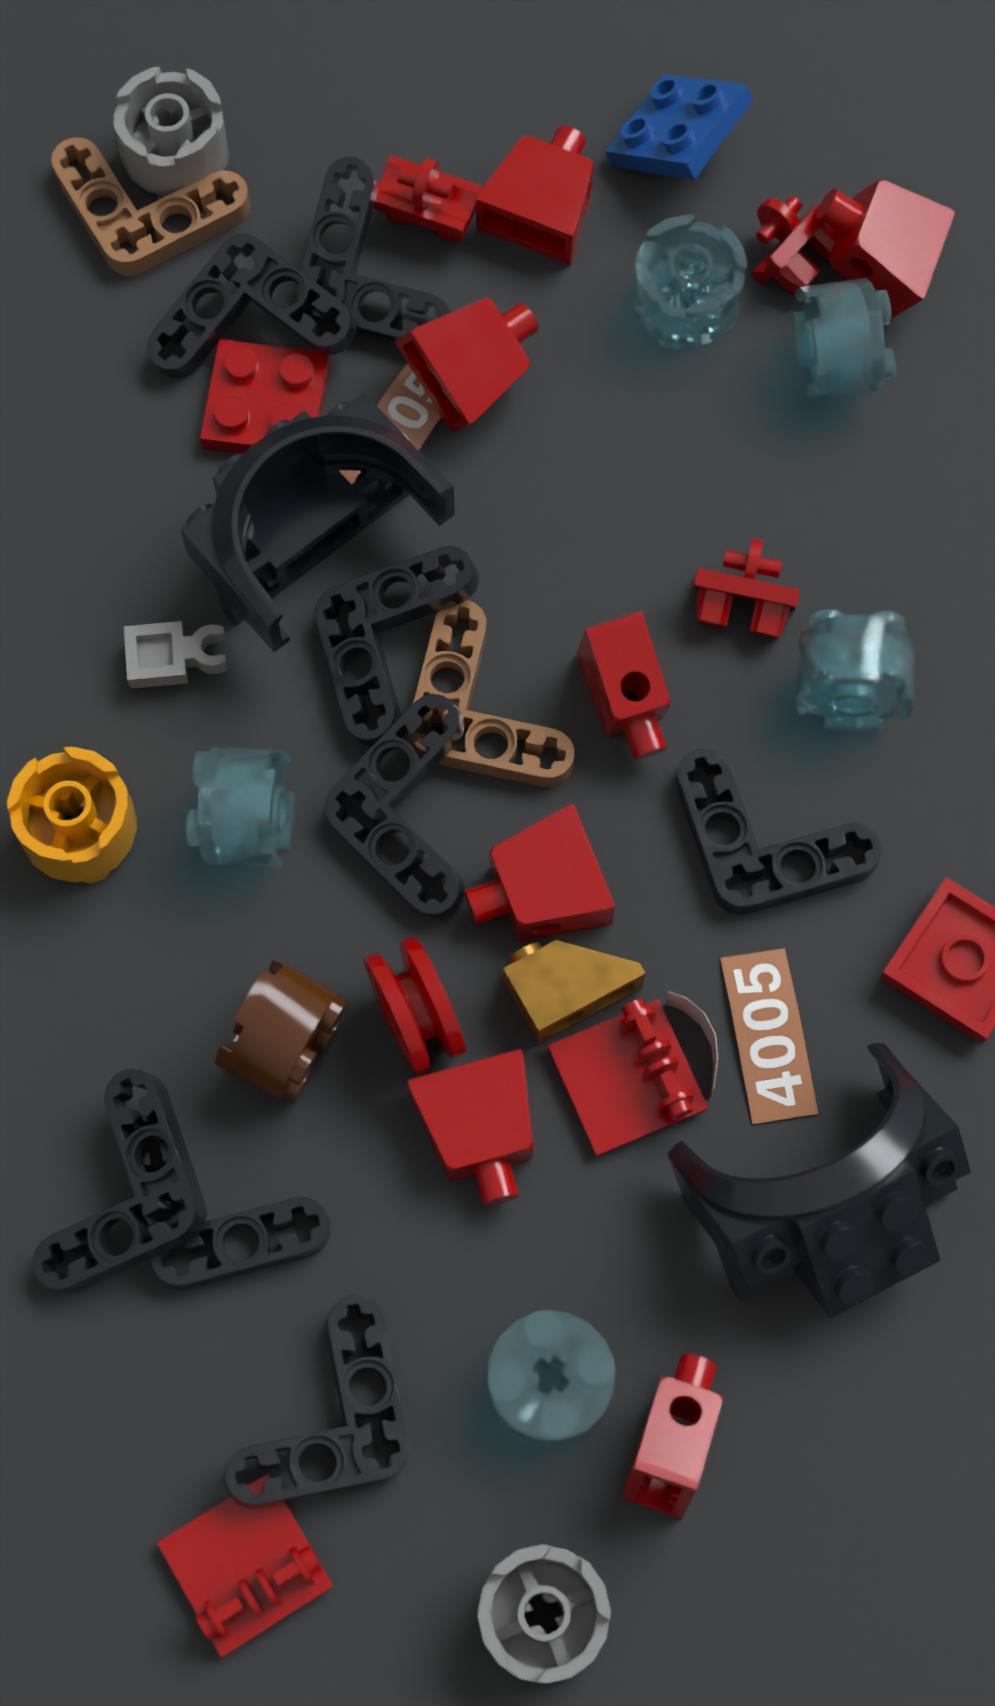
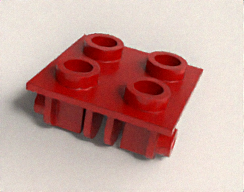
[547,999,709,1157]
[157,1473,334,1658]

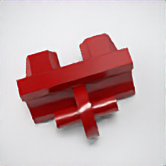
[373,155,482,243]
[750,196,838,296]
[694,538,801,639]

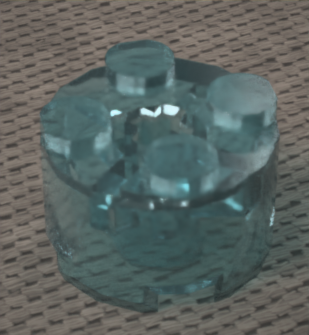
[631,214,747,351]
[793,278,896,401]
[794,609,916,733]
[186,746,296,869]
[488,1309,615,1447]

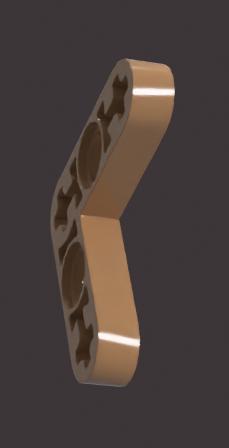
[51,137,250,276]
[408,600,575,787]

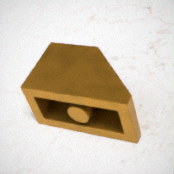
[503,940,646,1045]

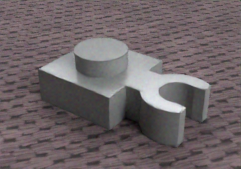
[124,621,228,689]

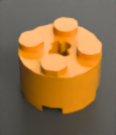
[7,746,137,884]

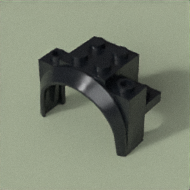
[180,392,455,653]
[667,1043,971,1318]

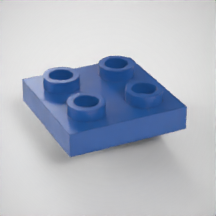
[605,74,754,180]

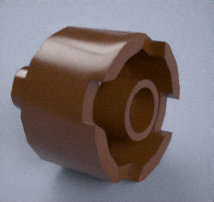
[214,958,347,1103]

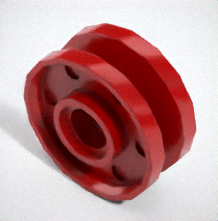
[363,936,467,1076]

